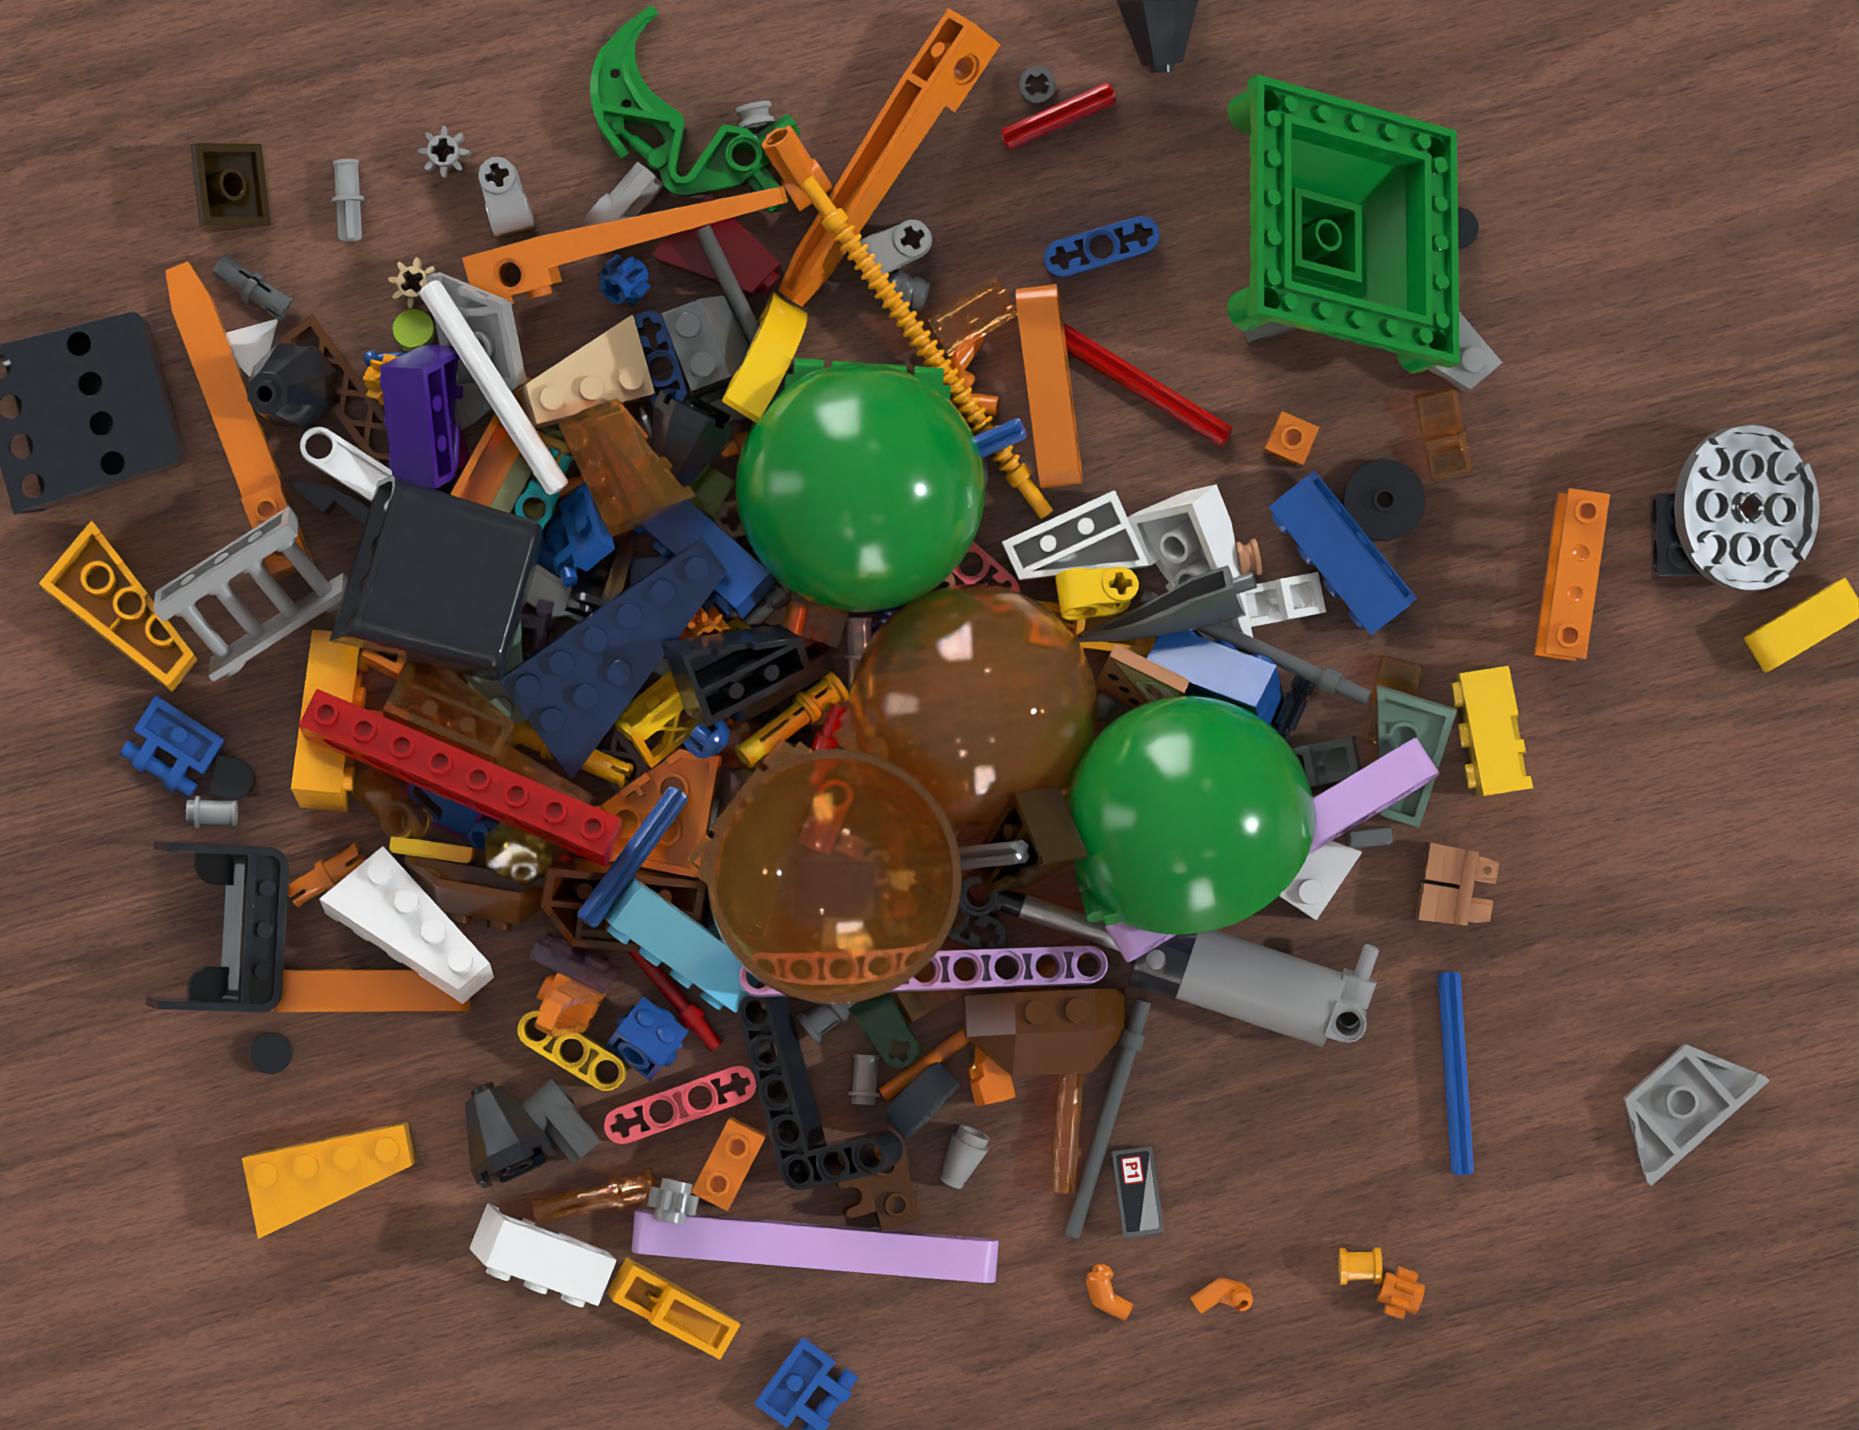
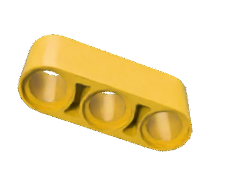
[1743,577,1859,673]
[518,1009,627,1091]

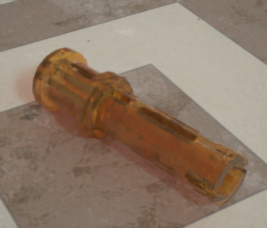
[532,1167,658,1225]

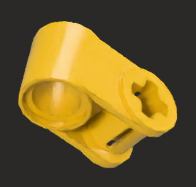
[1055,566,1139,620]

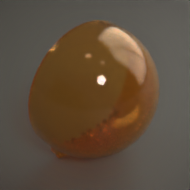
[832,584,1098,846]
[687,739,962,1005]

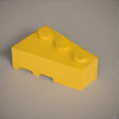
[1451,666,1533,796]

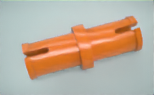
[288,843,367,908]

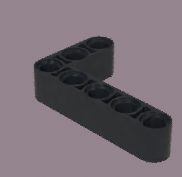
[738,995,903,1190]

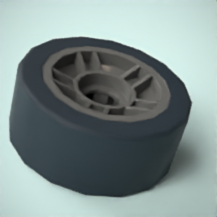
[883,1062,959,1139]

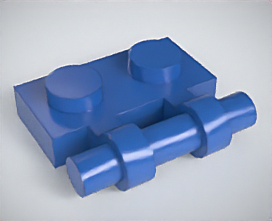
[545,480,615,587]
[120,695,227,798]
[754,1336,859,1430]

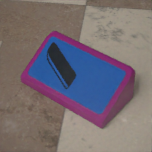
[398,782,485,842]

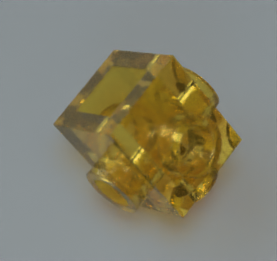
[484,822,552,887]

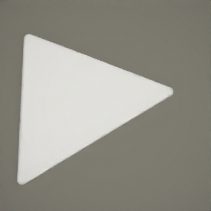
[227,319,278,377]

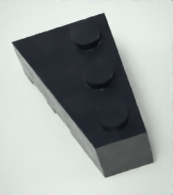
[661,624,813,727]

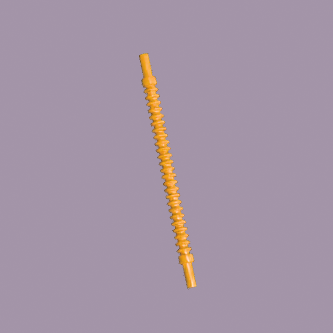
[800,175,1053,519]

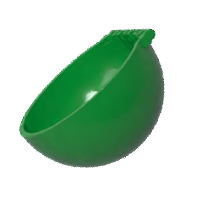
[736,358,985,612]
[1063,696,1316,935]

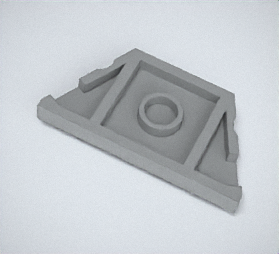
[426,272,527,430]
[1623,1044,1769,1186]

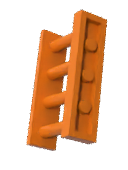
[1533,488,1610,661]

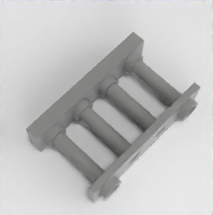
[153,506,348,682]

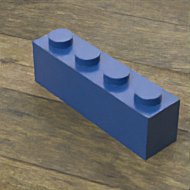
[1269,470,1417,635]
[618,472,776,619]

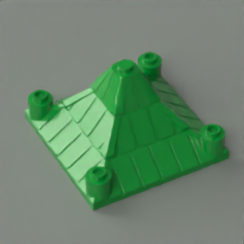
[1227,74,1460,373]

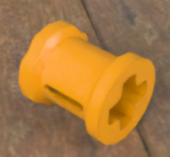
[1338,1247,1382,1285]

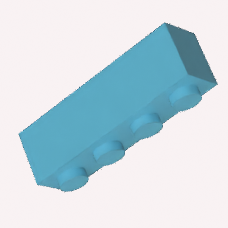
[604,877,765,1013]

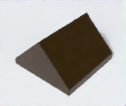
[190,143,271,233]

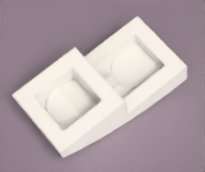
[1245,572,1326,627]

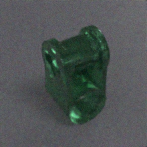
[852,992,920,1068]

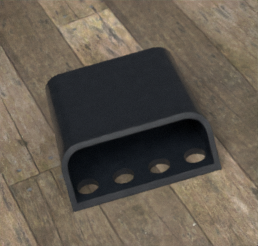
[0,312,186,515]
[329,475,543,681]

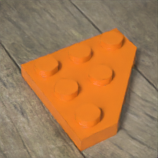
[596,749,723,878]

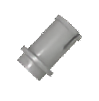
[186,796,238,829]
[848,1054,880,1105]

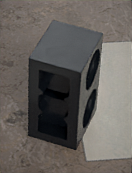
[1650,493,1700,578]

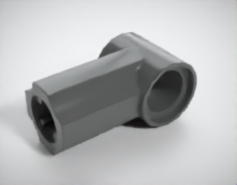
[521,1078,601,1164]

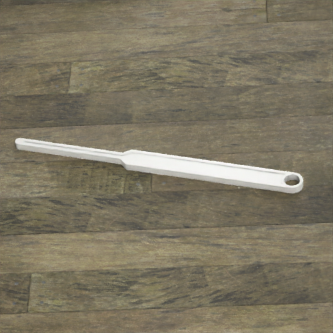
[300,427,731,719]

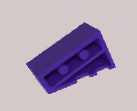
[380,344,463,489]

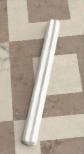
[420,280,568,495]

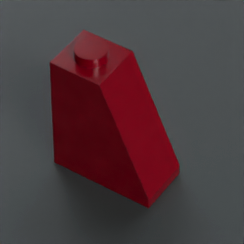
[652,194,782,296]

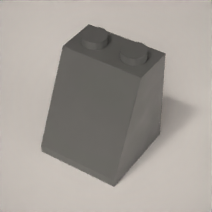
[662,293,750,398]

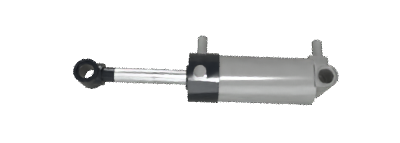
[958,868,1379,1047]

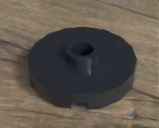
[1343,459,1425,541]

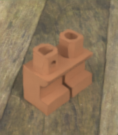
[1415,842,1499,926]

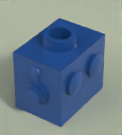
[605,996,689,1081]

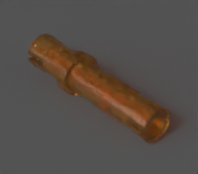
[1049,1073,1084,1194]

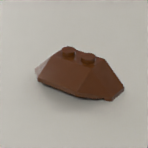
[404,855,545,931]
[540,858,707,952]
[963,988,1127,1076]

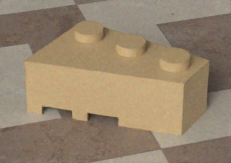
[519,314,655,429]

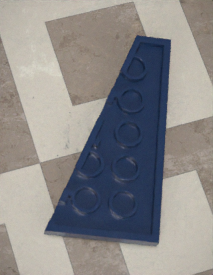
[499,537,726,780]

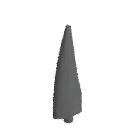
[1077,565,1257,642]

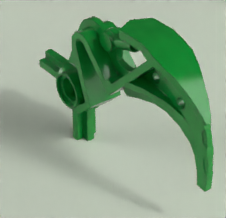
[590,5,801,214]

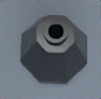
[1116,0,1198,73]
[248,343,337,429]
[648,388,742,494]
[465,1082,558,1188]

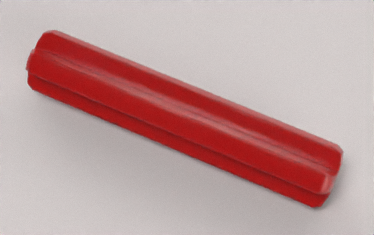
[1000,83,1116,150]

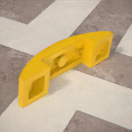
[722,292,808,423]

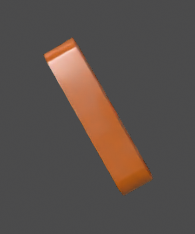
[1016,284,1083,489]
[271,969,471,1012]

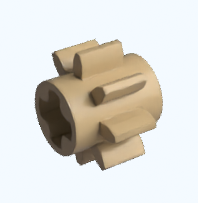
[388,257,437,310]

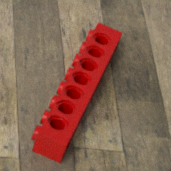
[299,688,624,867]

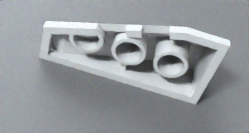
[1127,484,1253,654]

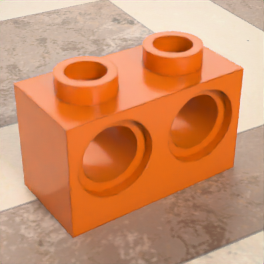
[691,1116,767,1211]

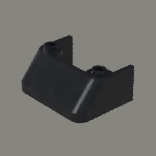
[146,841,289,1013]

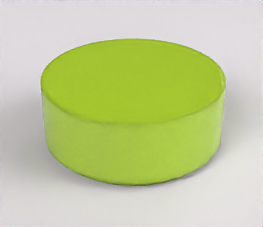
[393,309,435,352]

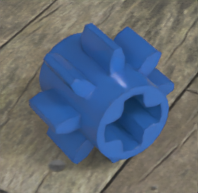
[598,254,650,307]

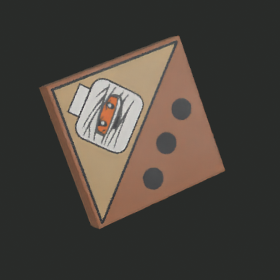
[1093,644,1190,708]

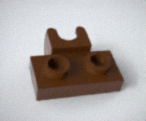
[834,1146,921,1230]

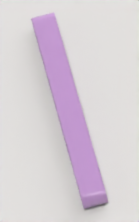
[1105,738,1440,963]
[738,946,1108,997]
[631,1209,999,1283]

